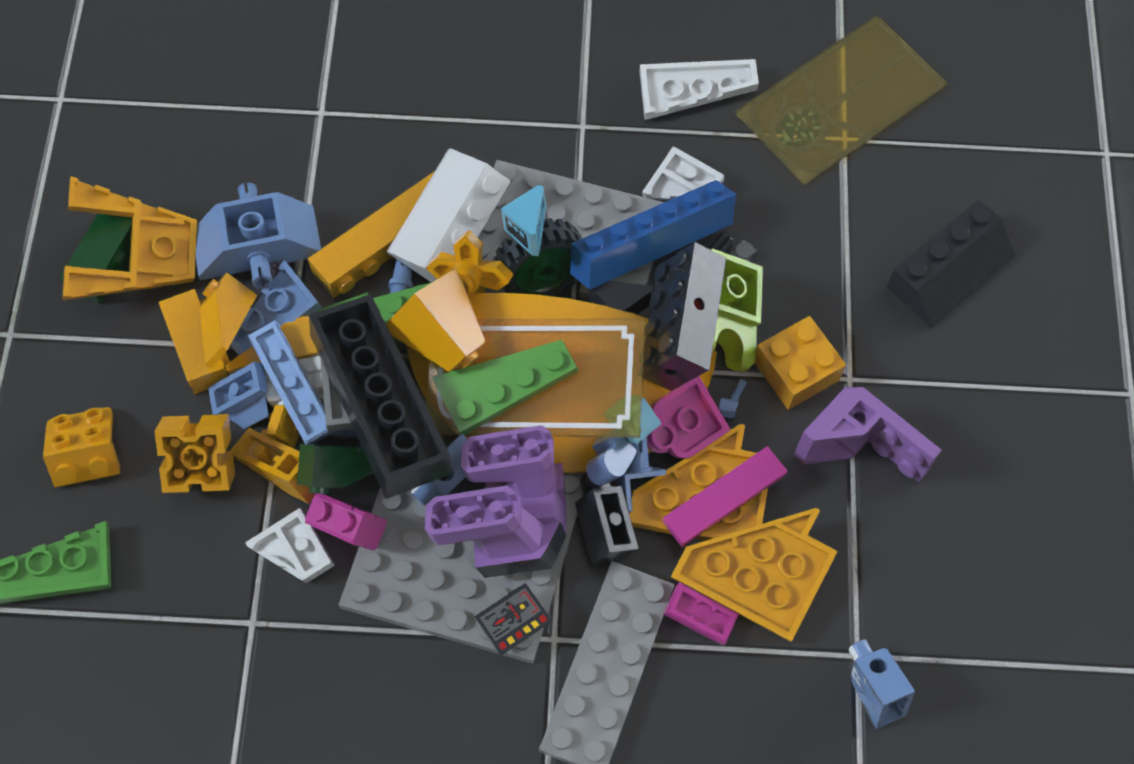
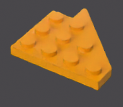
[629,424,768,541]
[671,508,838,642]

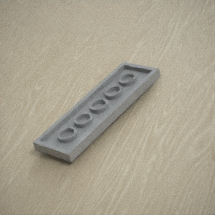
[539,561,675,764]

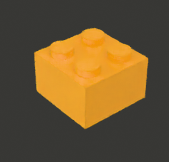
[754,316,846,410]

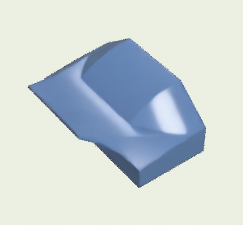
[208,361,269,430]

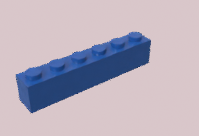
[570,180,736,290]

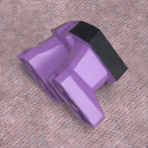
[424,425,566,578]

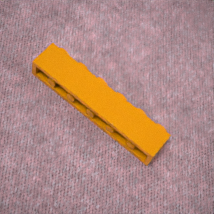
[308,171,435,298]

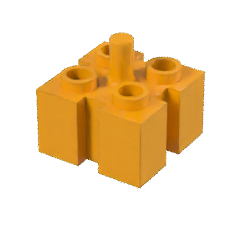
[154,414,235,493]

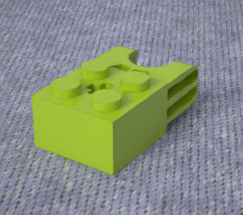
[711,249,763,373]

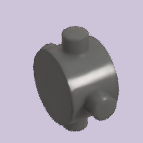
[731,240,758,262]

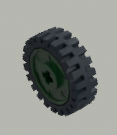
[493,218,582,297]

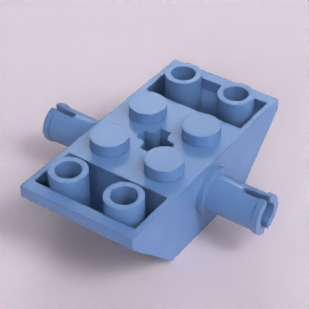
[196,183,321,289]

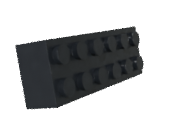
[309,294,451,499]

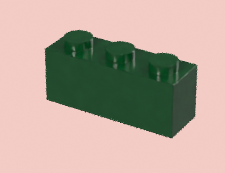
[59,214,132,304]

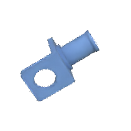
[615,437,666,512]

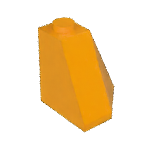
[386,268,485,372]

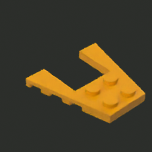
[62,177,197,300]

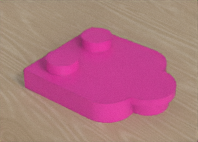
[646,376,731,458]

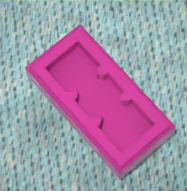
[663,582,739,646]

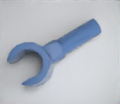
[719,379,747,419]

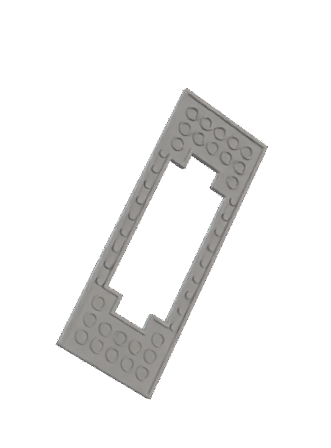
[339,160,664,664]

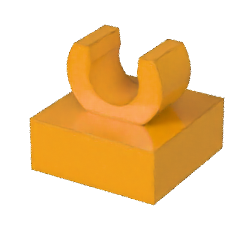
[261,405,300,448]

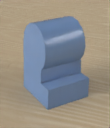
[586,428,638,486]

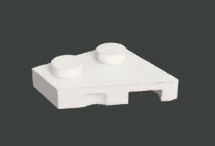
[642,146,724,200]
[245,508,335,583]

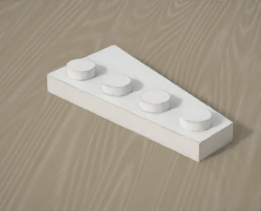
[639,59,759,120]

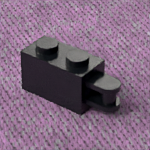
[575,473,638,565]

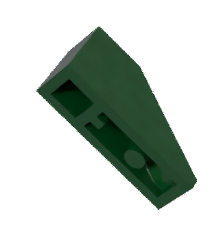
[297,444,374,494]

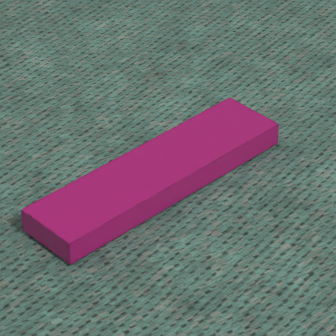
[662,446,788,547]

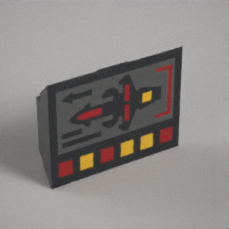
[474,583,552,656]

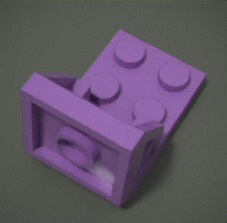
[794,387,942,482]

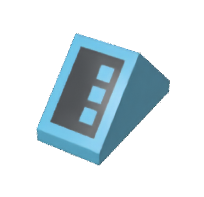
[501,185,547,256]

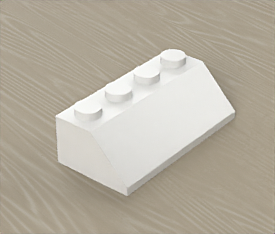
[387,148,510,282]

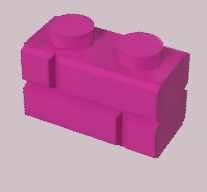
[305,493,387,551]

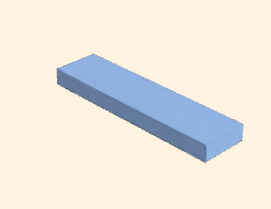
[247,320,335,444]

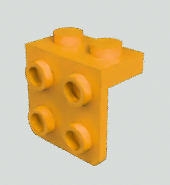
[43,407,121,488]

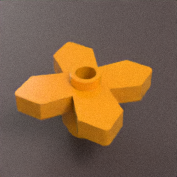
[426,230,513,297]

